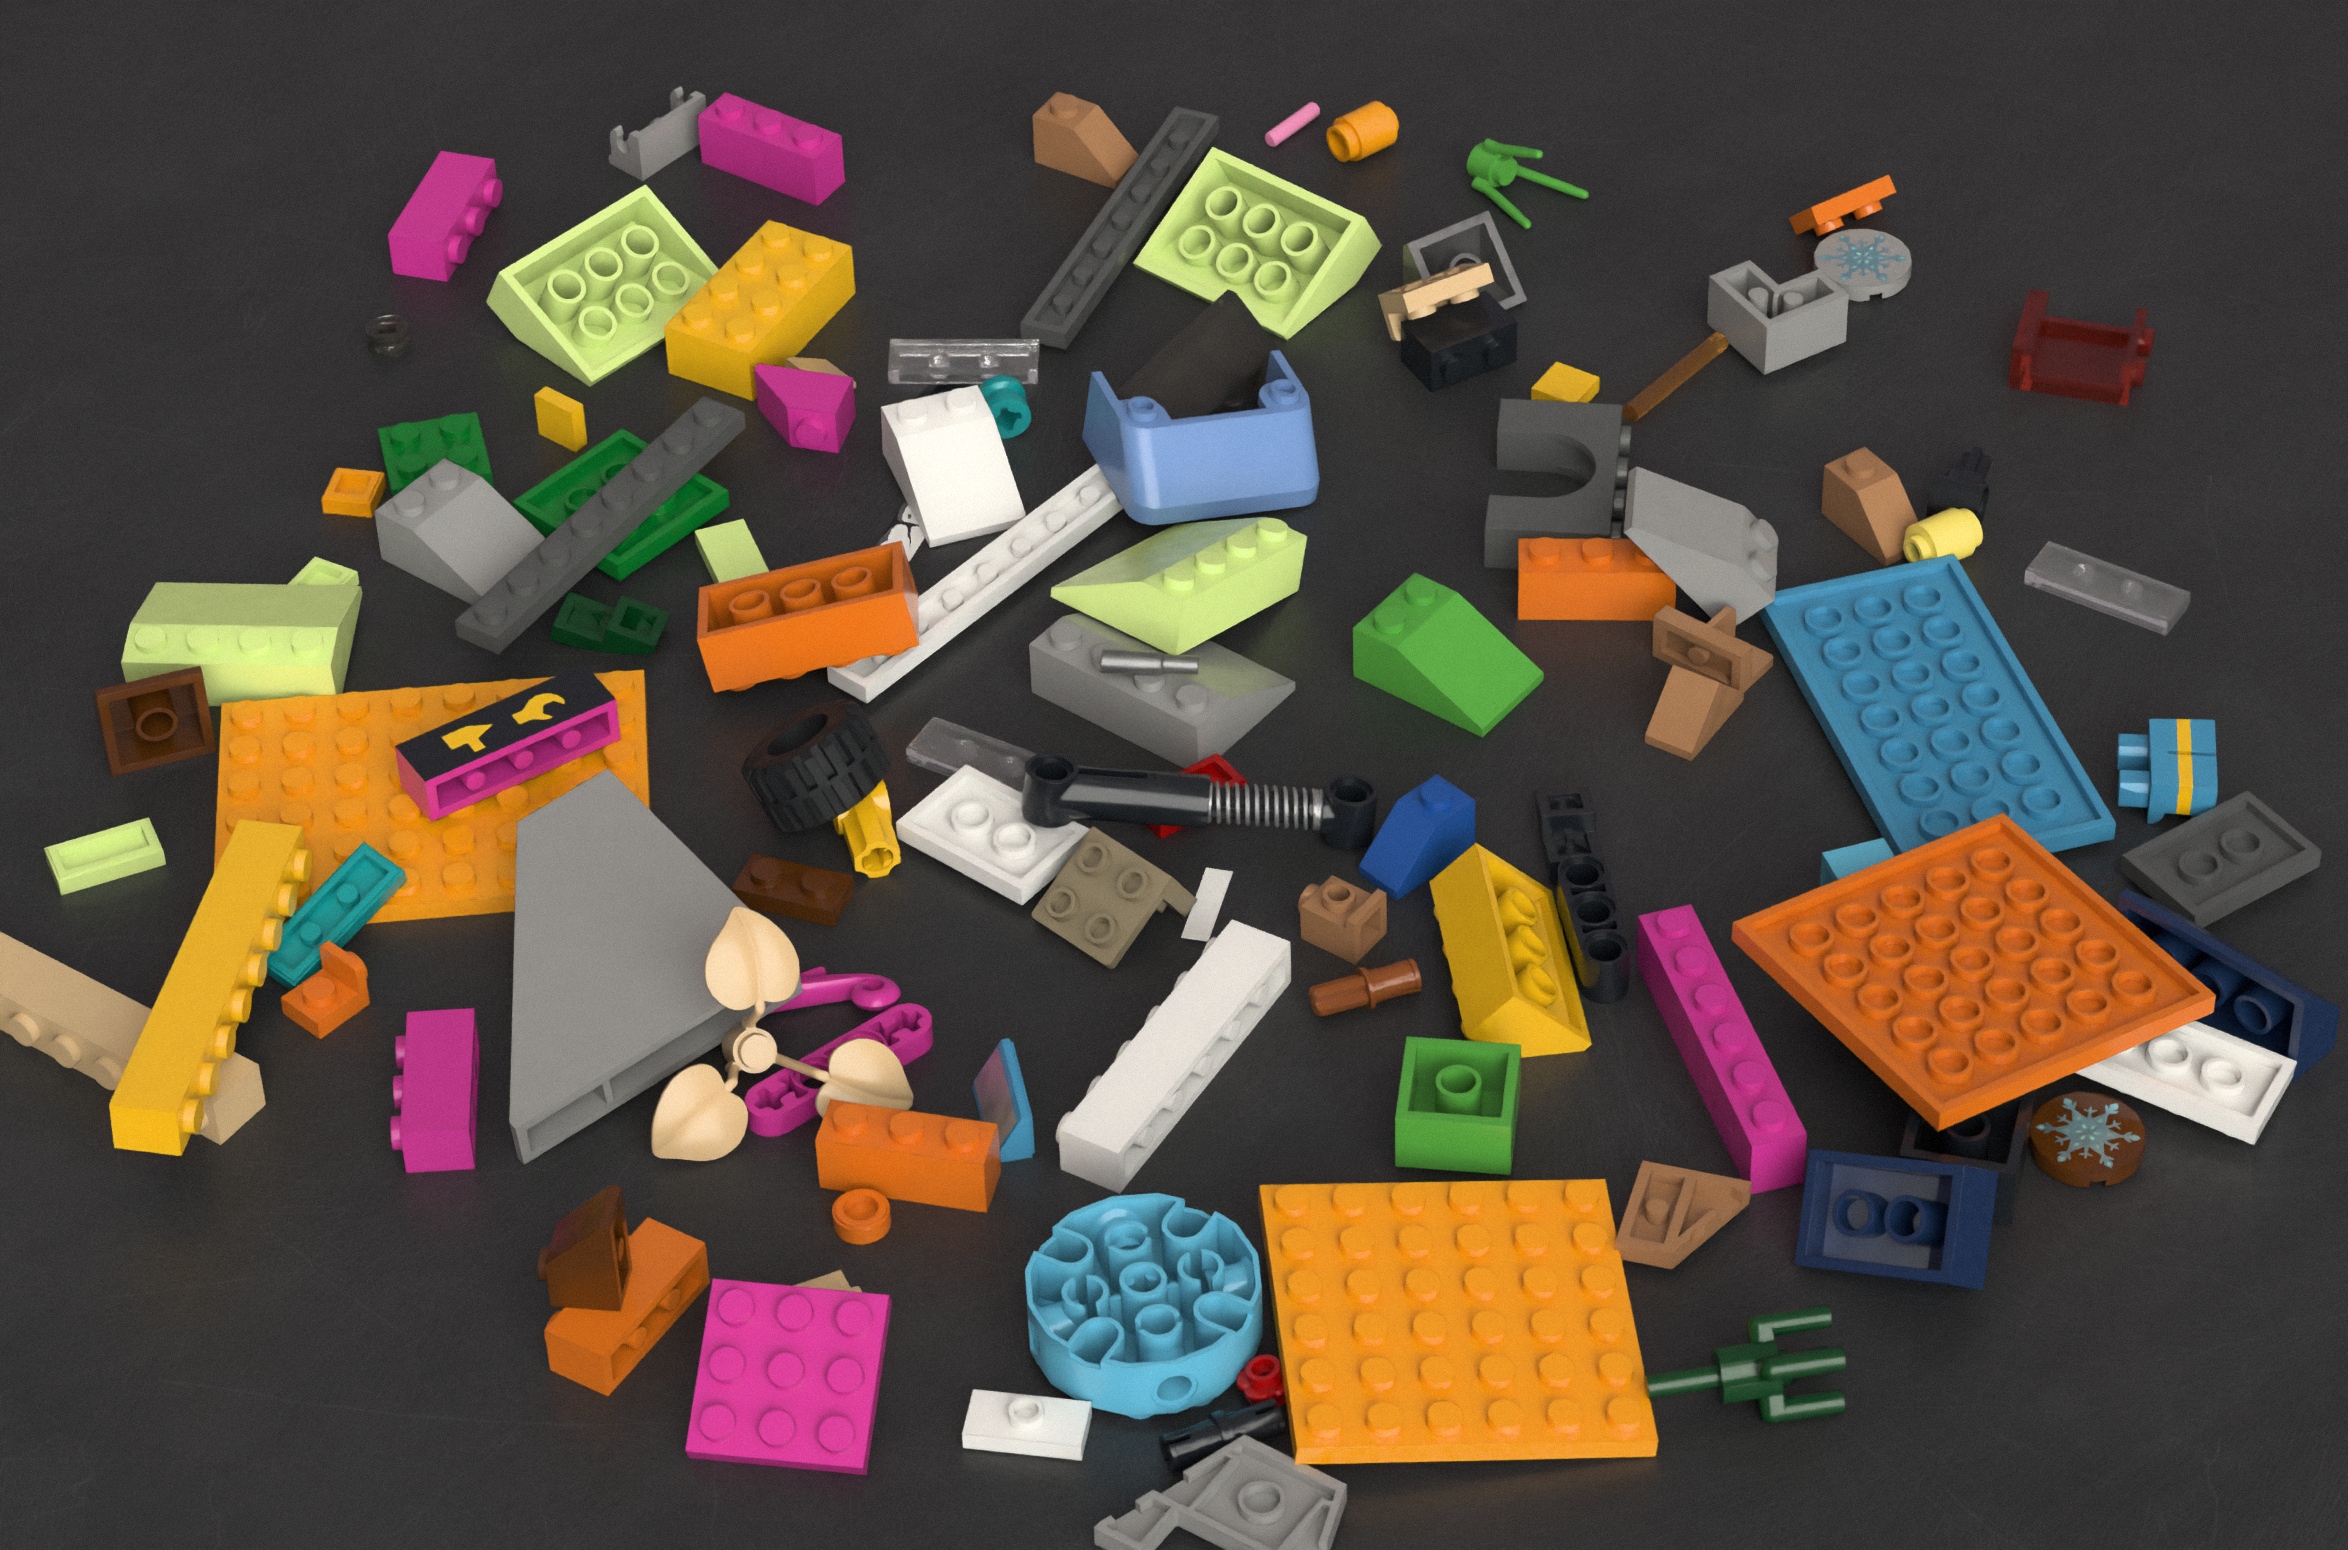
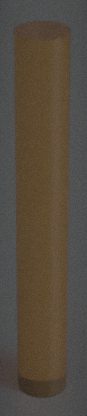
[1623,332,1728,423]

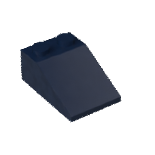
[1794,1148,1998,1291]

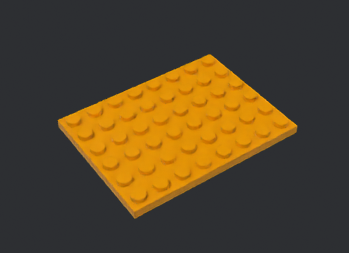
[214,670,650,925]

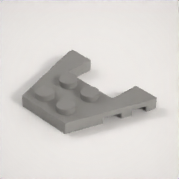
[1094,1435,1347,1550]

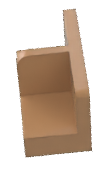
[1652,605,1773,692]

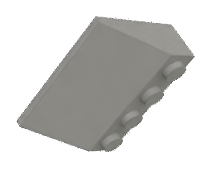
[1029,612,1295,769]

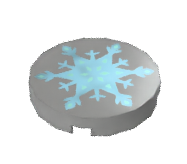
[1813,229,1912,301]

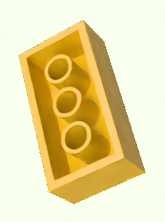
[664,220,855,401]

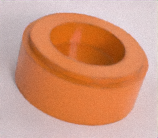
[832,1188,891,1245]

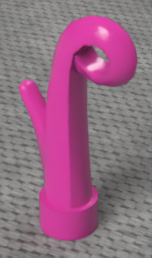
[769,966,901,1014]

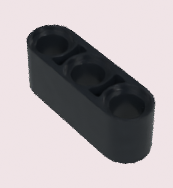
[1557,854,1630,1004]

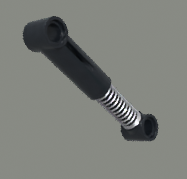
[1021,752,1379,850]

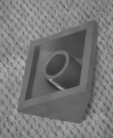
[1403,210,1527,310]

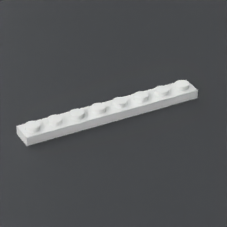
[827,463,1123,704]

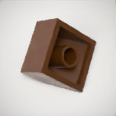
[92,666,217,777]

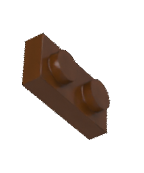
[731,853,855,928]

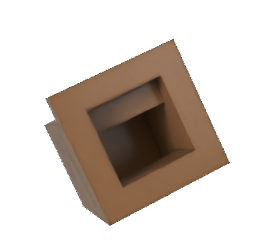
[1298,875,1387,964]

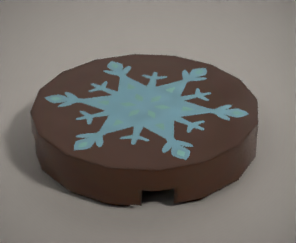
[2029,1092,2145,1188]

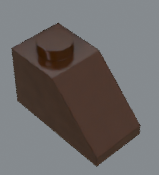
[538,1185,632,1312]

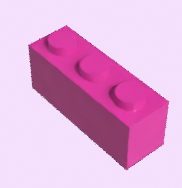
[697,92,845,206]
[388,151,503,282]
[391,1008,481,1173]

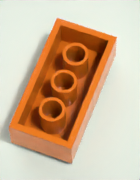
[697,541,919,693]

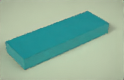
[266,842,407,991]

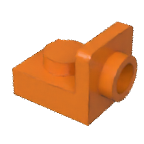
[280,940,370,1039]

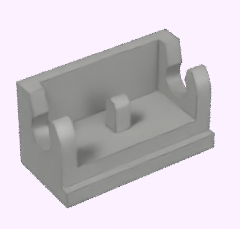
[609,86,706,181]

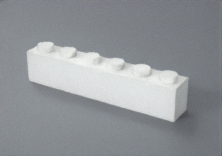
[1056,919,1291,1194]

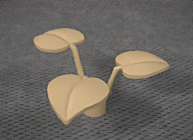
[651,906,914,1161]

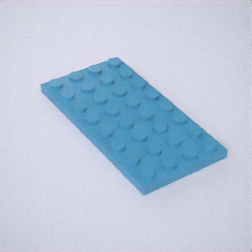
[1758,554,2116,856]

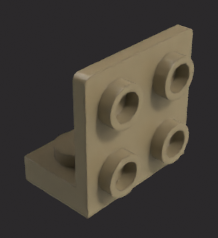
[1031,826,1198,969]

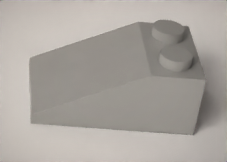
[374,458,546,605]
[1624,466,1779,626]

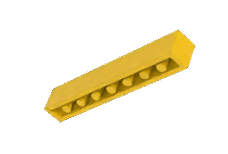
[109,819,313,1156]

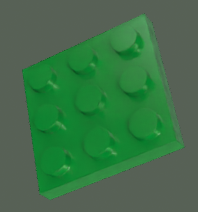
[512,428,730,581]

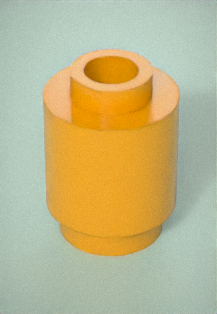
[1326,101,1399,162]

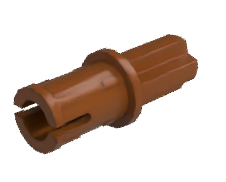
[1308,958,1422,1017]

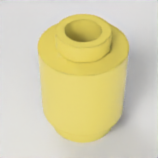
[1903,508,1983,563]

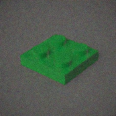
[377,412,494,497]

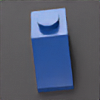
[1359,774,1475,901]

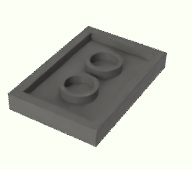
[2120,790,2322,928]

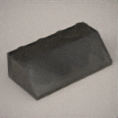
[1115,290,1279,419]

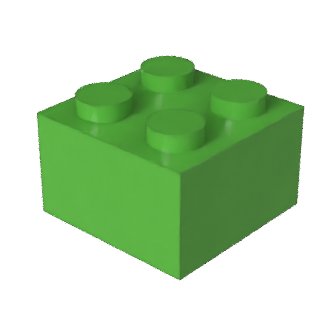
[1395,1036,1521,1175]

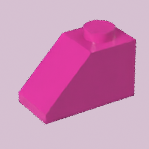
[754,363,856,453]

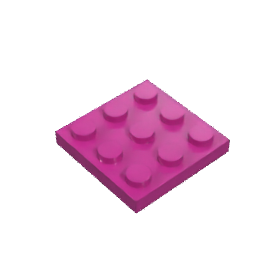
[685,1279,892,1475]

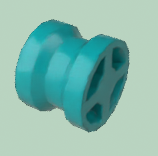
[979,375,1031,439]

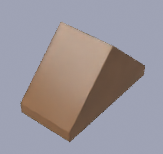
[1645,665,1744,761]

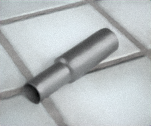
[1101,649,1199,676]

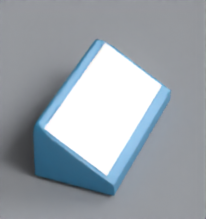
[972,1038,1035,1163]

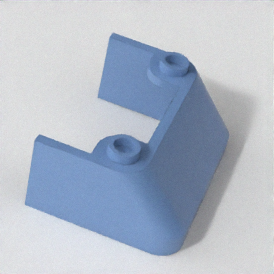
[1082,350,1320,525]

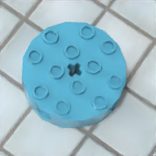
[1025,1193,1263,1419]

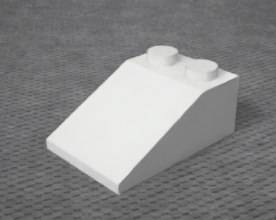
[881,385,1026,548]

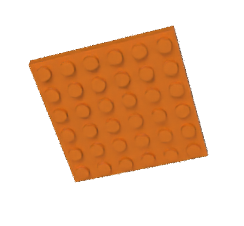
[1731,813,2216,1131]

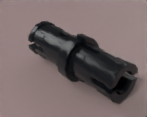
[1159,1397,1285,1472]

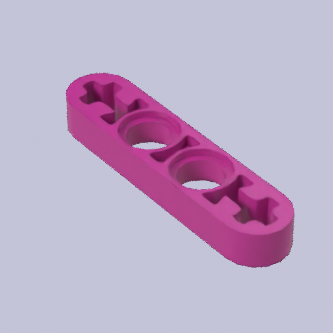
[745,1003,933,1137]

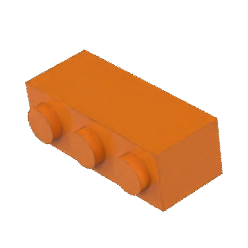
[1518,537,1676,621]
[815,1099,1001,1213]
[544,1217,710,1397]

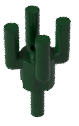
[1644,1304,1846,1423]

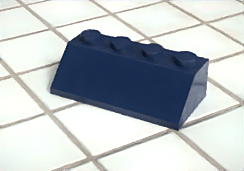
[2118,889,2340,1083]

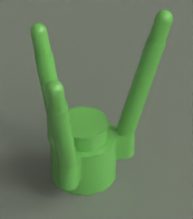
[1467,138,1589,229]

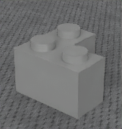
[1707,260,1849,375]

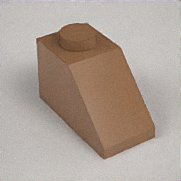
[1032,91,1139,189]
[1821,447,1919,567]

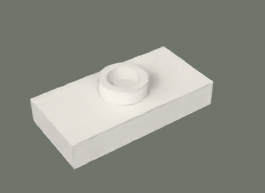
[962,1389,1092,1461]

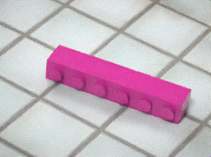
[1636,904,1807,1195]

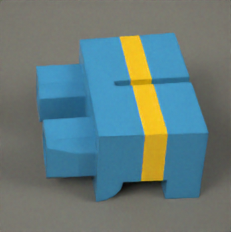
[2116,719,2218,824]

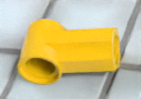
[832,779,901,879]

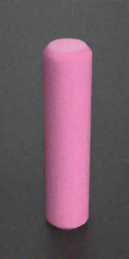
[1265,102,1320,147]

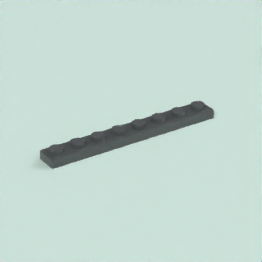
[1020,106,1219,350]
[455,396,746,655]

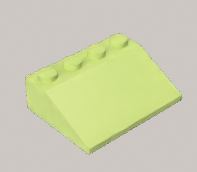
[1133,147,1382,340]
[486,184,719,387]
[1050,517,1307,655]
[121,582,362,707]

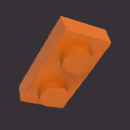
[1789,175,1896,237]

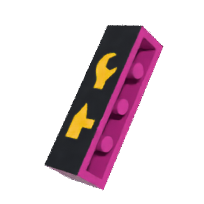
[395,664,621,822]

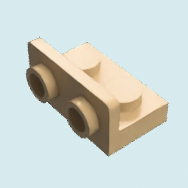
[1378,263,1494,341]

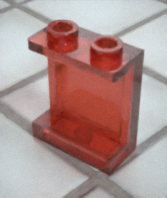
[2008,289,2155,406]

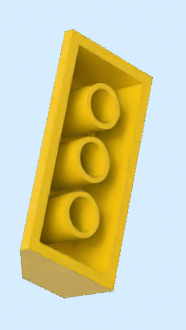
[1429,843,1592,1058]

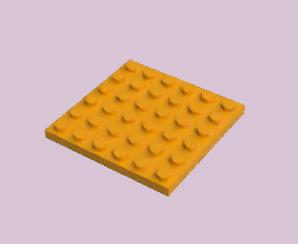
[1258,1179,1658,1465]

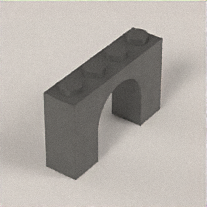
[1484,398,1632,569]

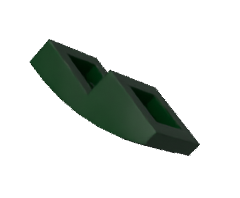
[550,591,671,655]

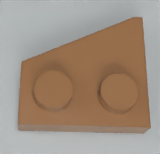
[1615,1160,1752,1270]

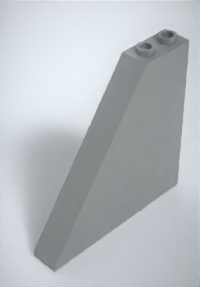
[509,768,803,1165]

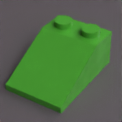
[1353,573,1544,738]

